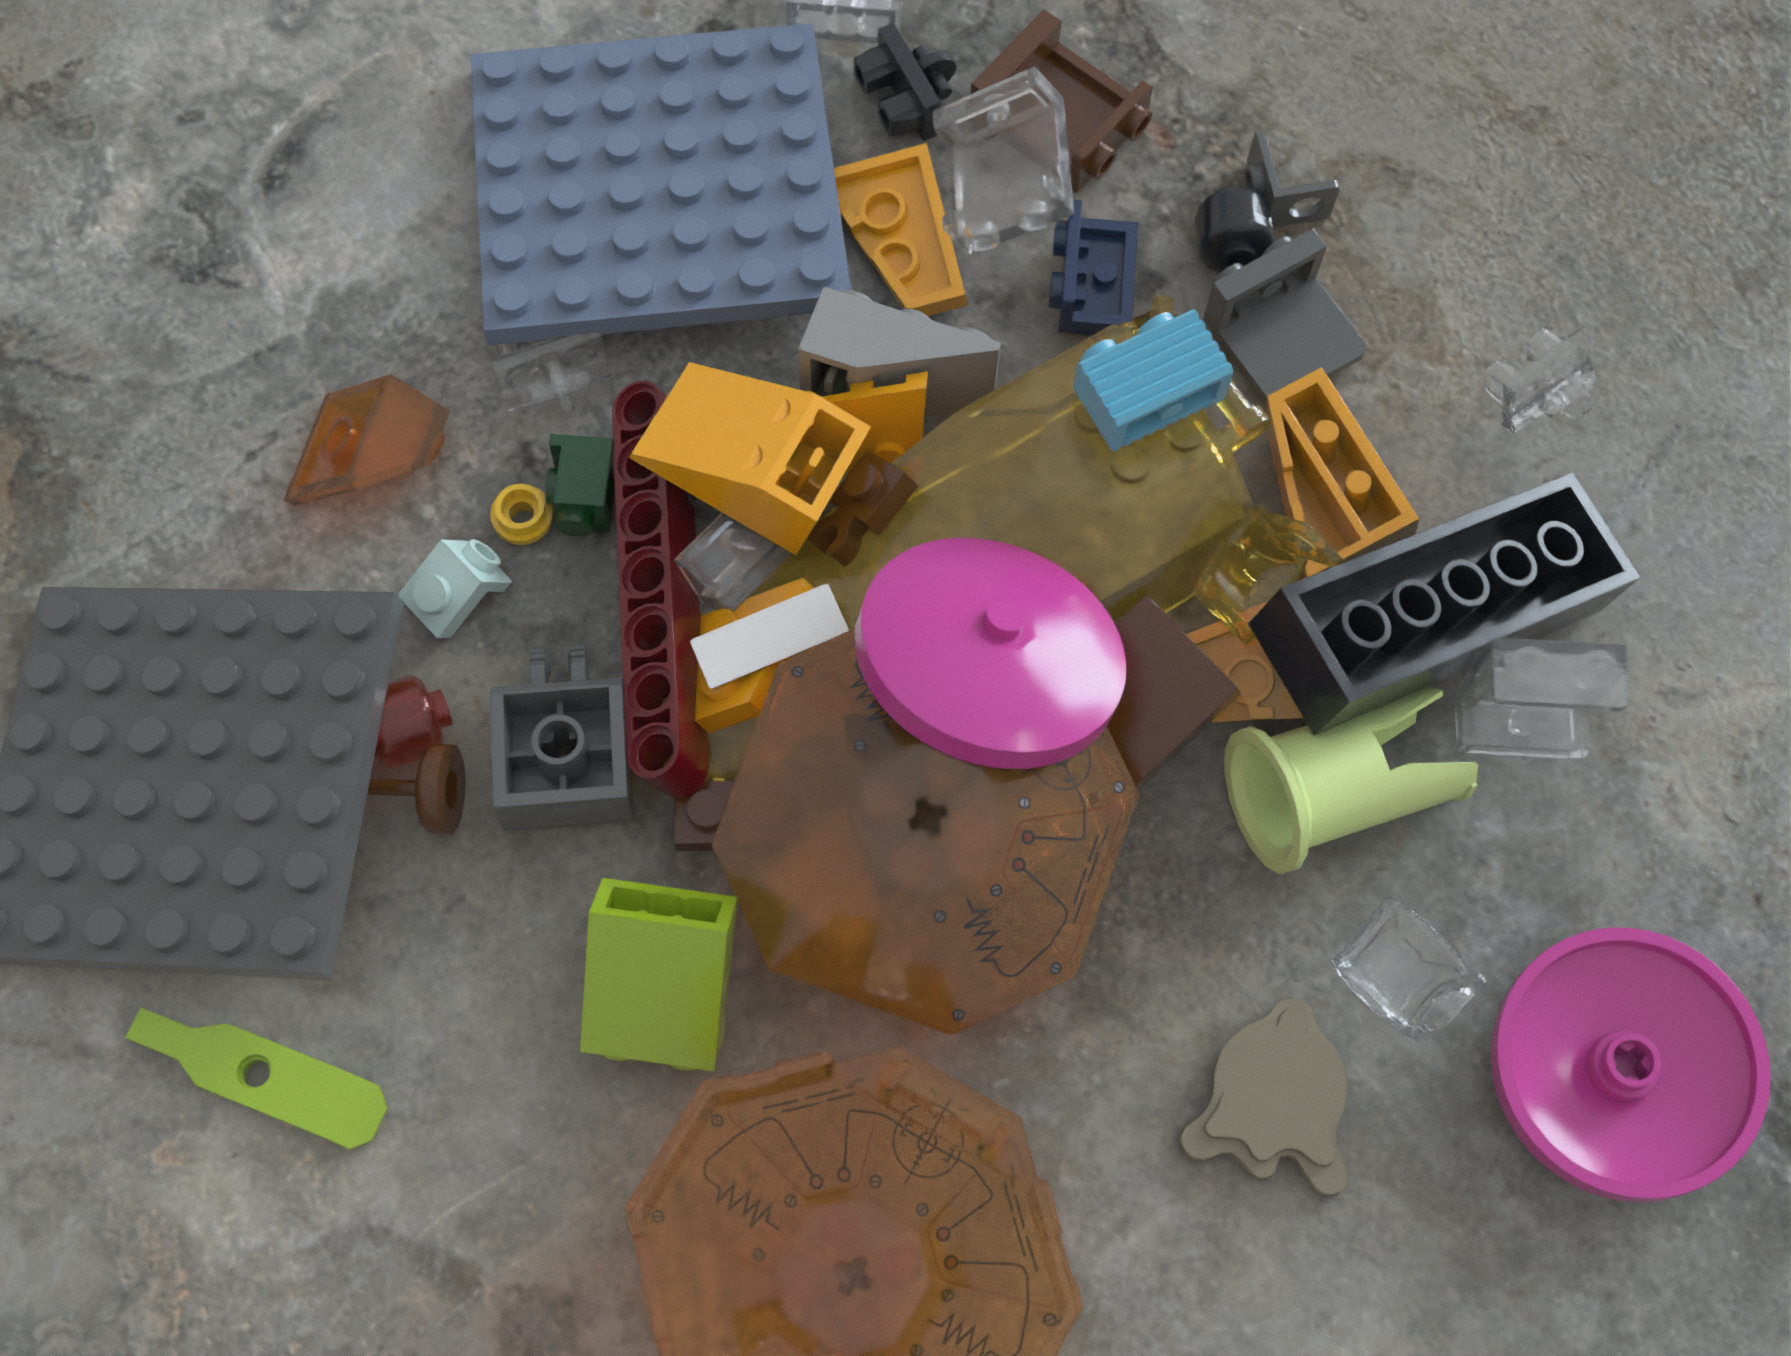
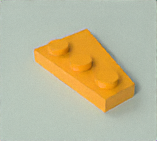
[834,143,968,316]

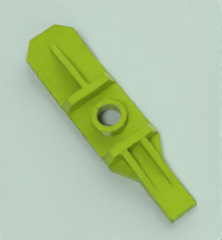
[125,1007,388,1149]

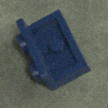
[1048,199,1138,338]

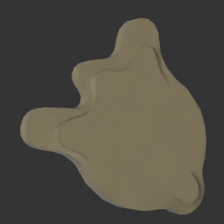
[1179,998,1349,1197]

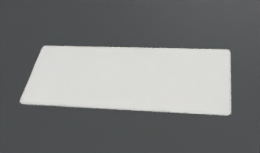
[690,584,849,689]

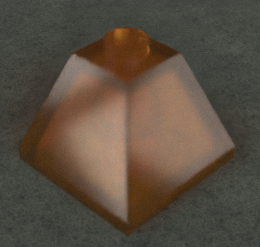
[284,374,450,506]

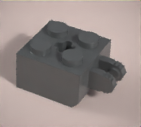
[490,644,634,831]

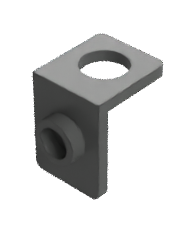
[1244,131,1340,227]

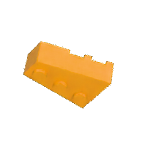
[1265,367,1419,580]

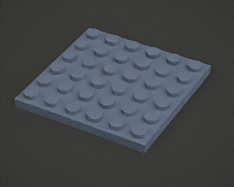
[470,23,851,345]

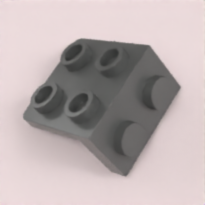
[1203,229,1366,404]

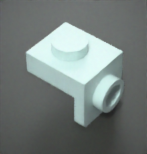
[397,539,512,638]

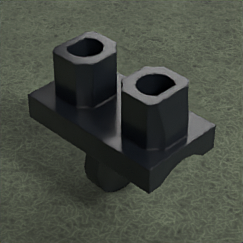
[854,23,957,142]

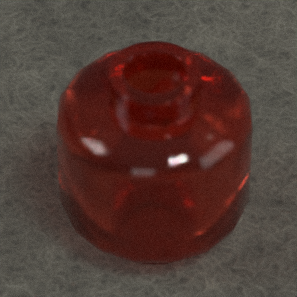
[374,675,453,769]

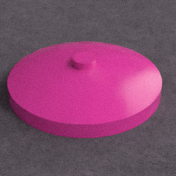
[855,538,1126,769]
[1490,927,1771,1203]

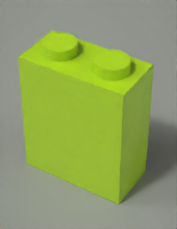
[580,878,738,1071]

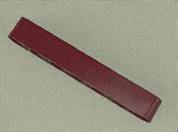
[612,380,709,798]

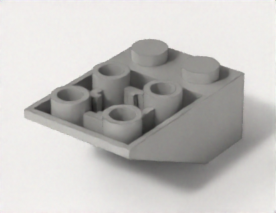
[798,286,1002,417]

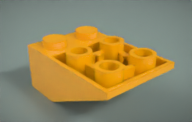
[629,362,871,555]

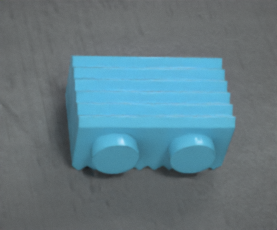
[1073,309,1233,451]

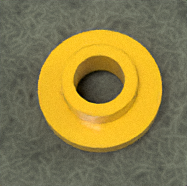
[490,484,554,545]

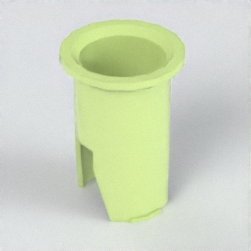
[1224,686,1478,875]

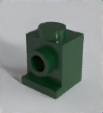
[545,434,615,536]

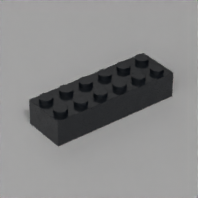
[1248,472,1641,735]

